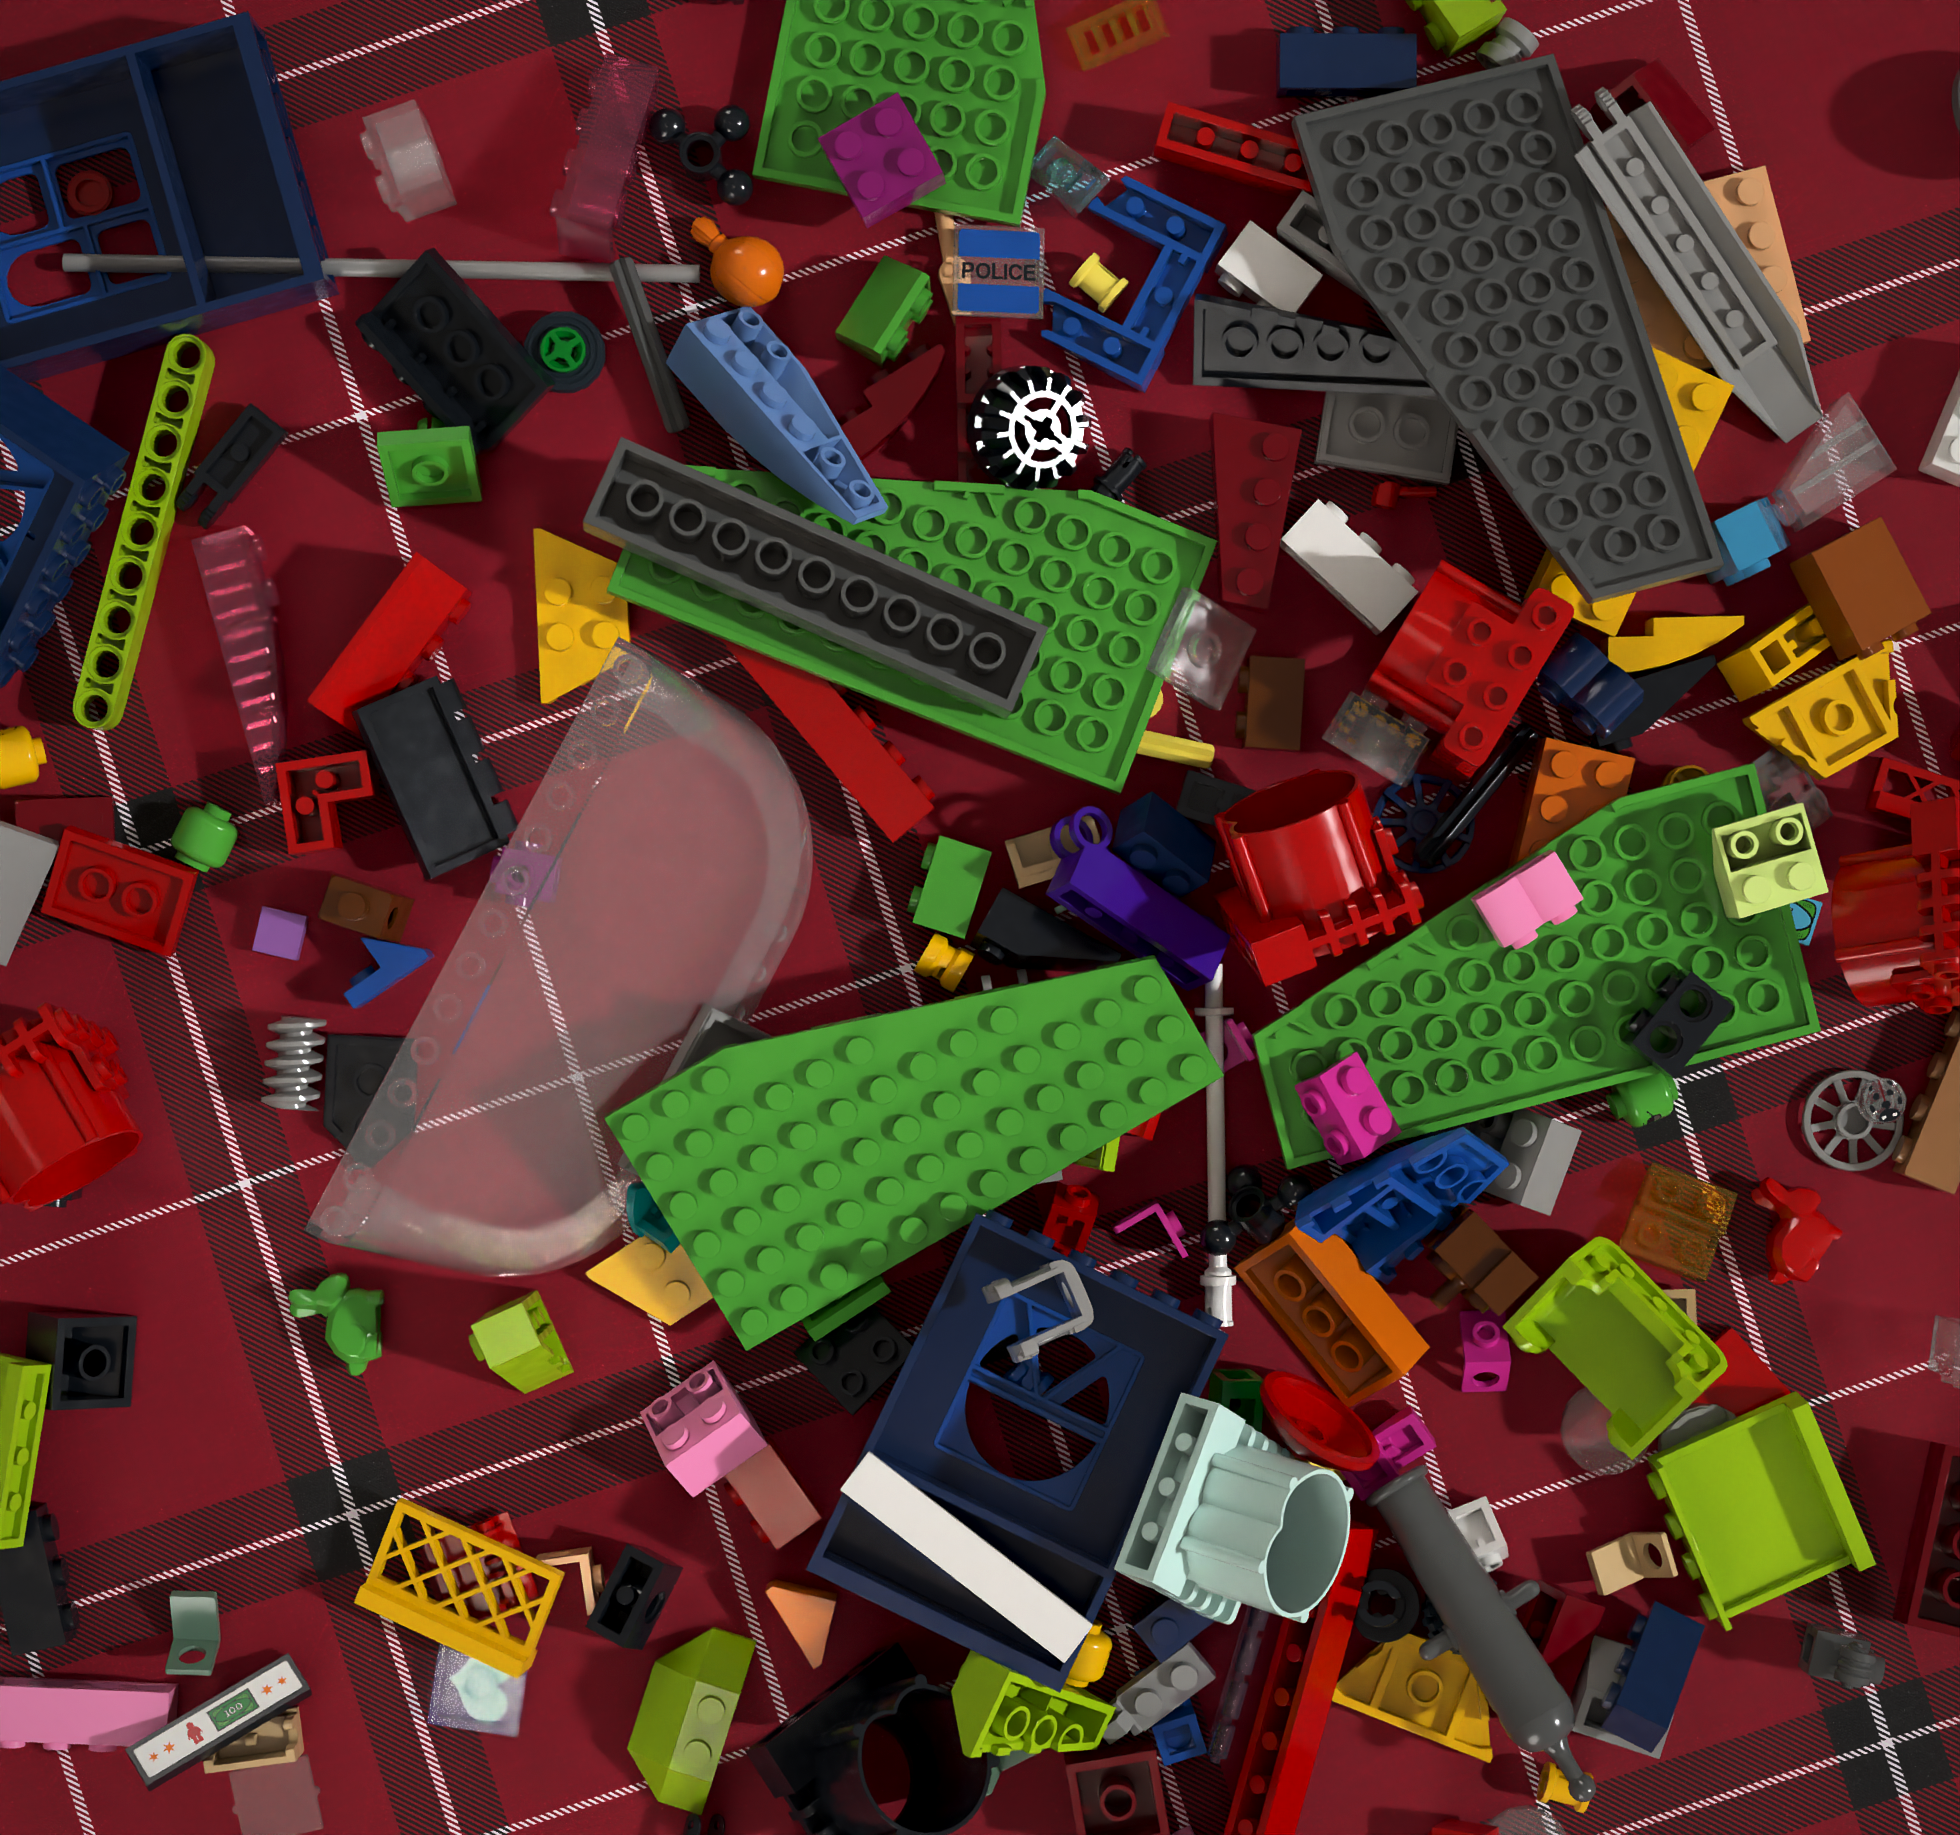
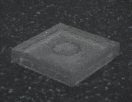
[1146,587,1256,711]

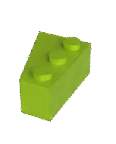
[1405,0,1507,58]
[469,1290,574,1394]

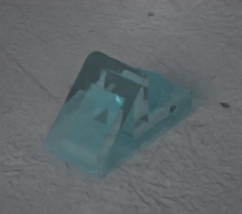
[1030,135,1110,218]

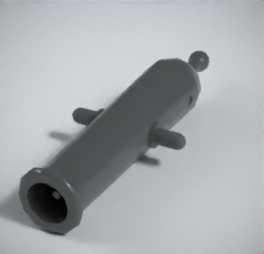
[1366,1465,1596,1802]

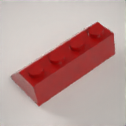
[307,552,472,737]

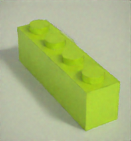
[951,1650,1116,1758]

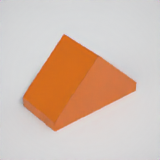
[765,1579,837,1669]

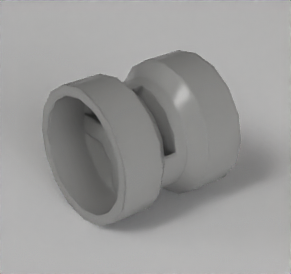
[1475,17,1539,70]

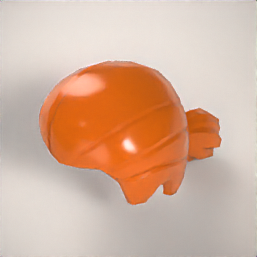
[690,216,784,307]

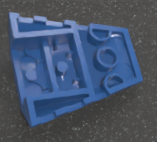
[1294,1127,1510,1285]

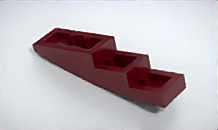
[955,315,1002,485]

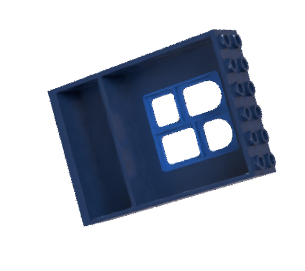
[0,11,339,383]

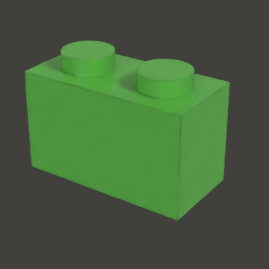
[907,836,992,939]

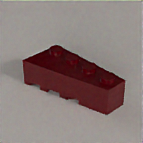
[1209,412,1302,614]

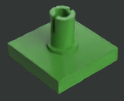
[377,417,483,507]

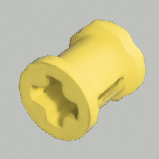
[1069,252,1129,313]

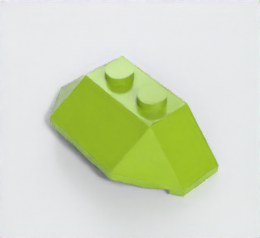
[627,1627,757,1815]

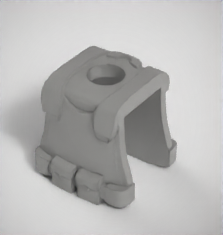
[981,1260,1094,1363]

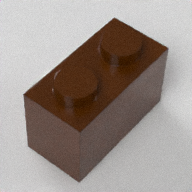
[1235,656,1305,752]

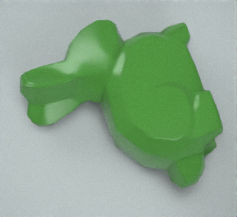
[288,1272,385,1376]

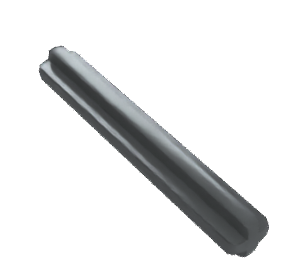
[609,257,690,433]

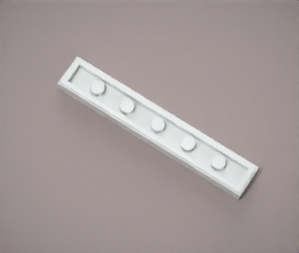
[840,1451,1093,1663]

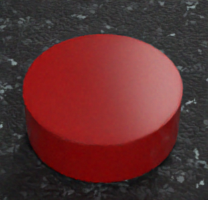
[67,170,114,216]

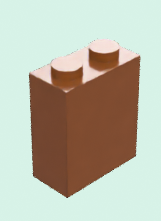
[1789,517,1931,661]

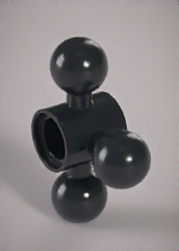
[649,105,753,206]
[1200,1164,1314,1256]

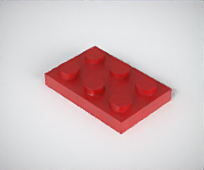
[41,825,199,957]

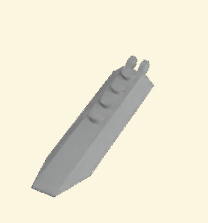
[1571,87,1823,443]

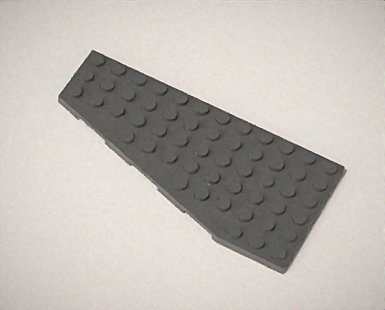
[1291,54,1724,604]

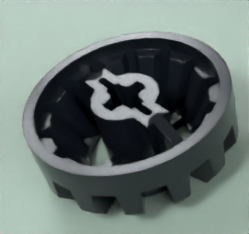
[967,365,1092,491]

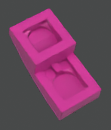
[1340,1405,1437,1501]

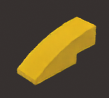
[1600,616,1744,674]

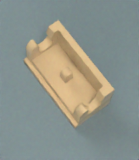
[1004,816,1100,889]
[203,1706,304,1774]

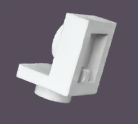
[1448,1496,1509,1572]

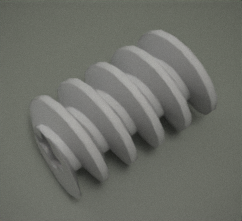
[261,1016,327,1111]

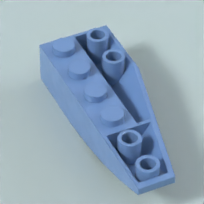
[665,307,888,525]

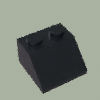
[25,1311,137,1410]

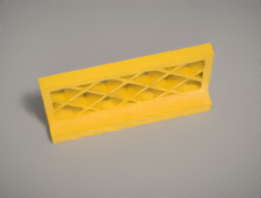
[354,1498,565,1679]

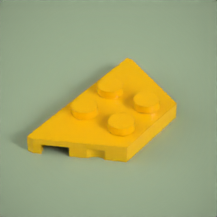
[533,528,631,704]
[1742,638,1899,780]
[586,1235,714,1326]
[1332,1631,1493,1763]

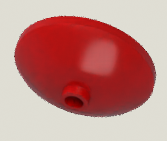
[1259,1371,1380,1472]

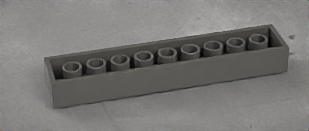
[583,437,1049,719]

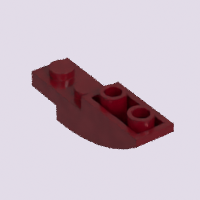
[837,343,945,462]

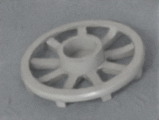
[1801,1070,1904,1171]

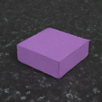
[252,906,309,961]

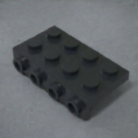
[355,248,556,456]

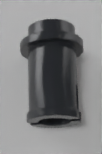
[1090,447,1147,502]

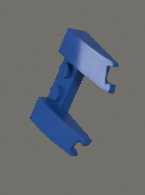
[1041,176,1228,393]

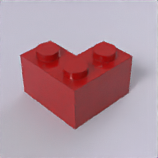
[275,750,381,856]

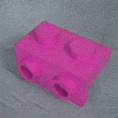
[1295,1051,1402,1165]

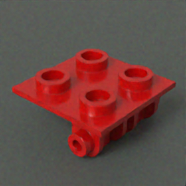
[423,1511,540,1619]

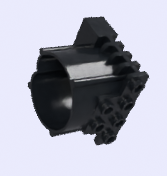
[745,1642,1000,1835]

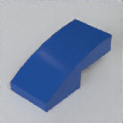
[1134,1668,1207,1766]

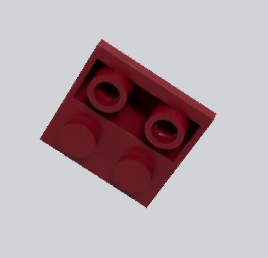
[1589,58,1715,153]

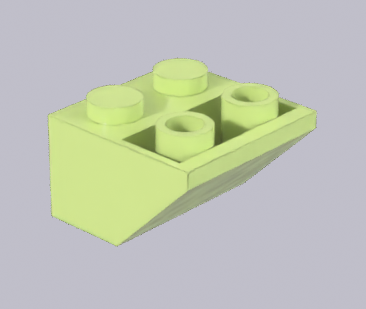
[1712,802,1829,919]

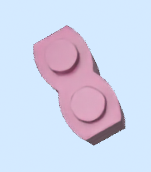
[1470,850,1584,950]

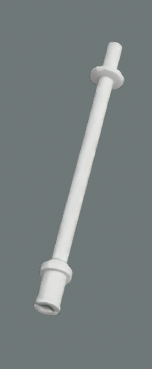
[1194,963,1236,1327]

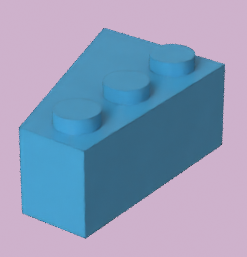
[1706,497,1791,587]

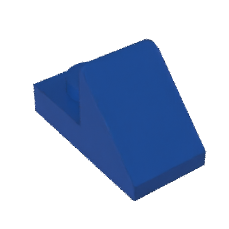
[344,937,435,1009]

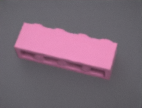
[0,1676,178,1752]

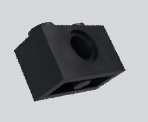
[585,1543,683,1650]

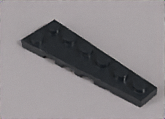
[1193,294,1437,396]

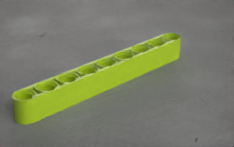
[73,334,215,731]

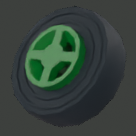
[524,311,605,393]

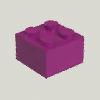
[818,92,946,229]

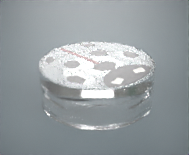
[1857,1078,1906,1124]

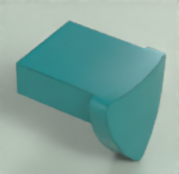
[626,1183,680,1253]

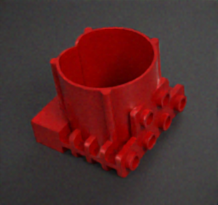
[1364,559,1574,782]
[1213,769,1424,987]
[1831,796,1960,1014]
[0,1002,143,1212]

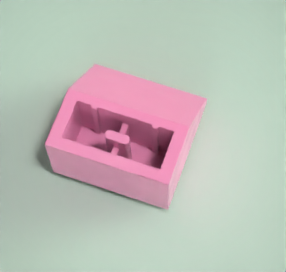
[640,1360,768,1497]

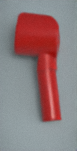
[1371,481,1437,510]

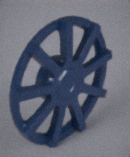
[1373,773,1475,874]

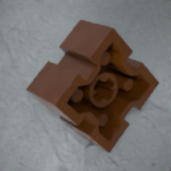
[1423,1205,1539,1316]

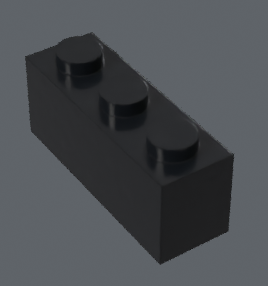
[0,1503,80,1656]

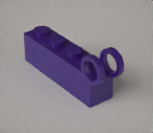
[1046,806,1231,991]

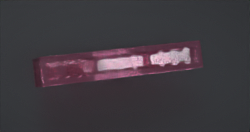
[191,525,288,806]

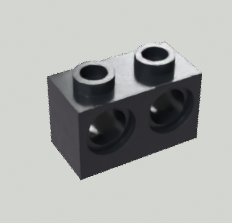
[1623,969,1734,1078]

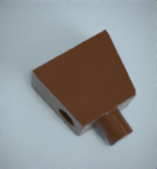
[318,872,415,942]

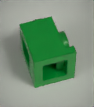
[1208,1369,1264,1432]

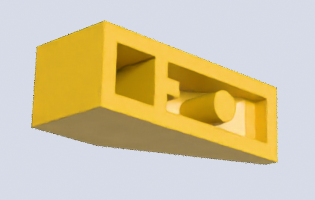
[1717,603,1830,702]

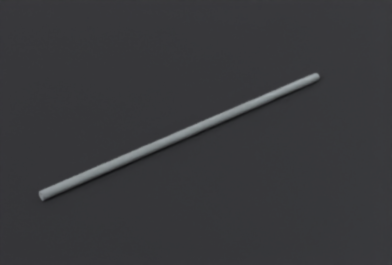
[62,253,700,283]

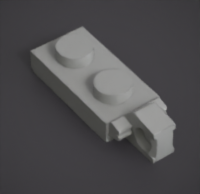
[1103,1641,1216,1745]

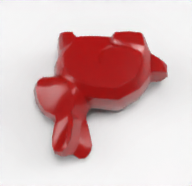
[1750,1177,1843,1285]

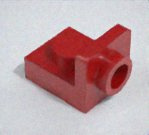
[1041,1183,1100,1256]

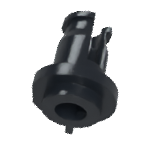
[1353,1568,1420,1643]

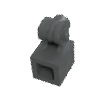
[1798,1622,1885,1689]

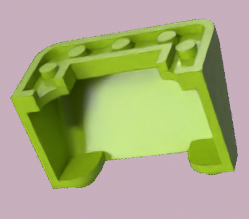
[1502,1236,1728,1460]

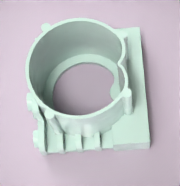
[1114,1392,1354,1624]

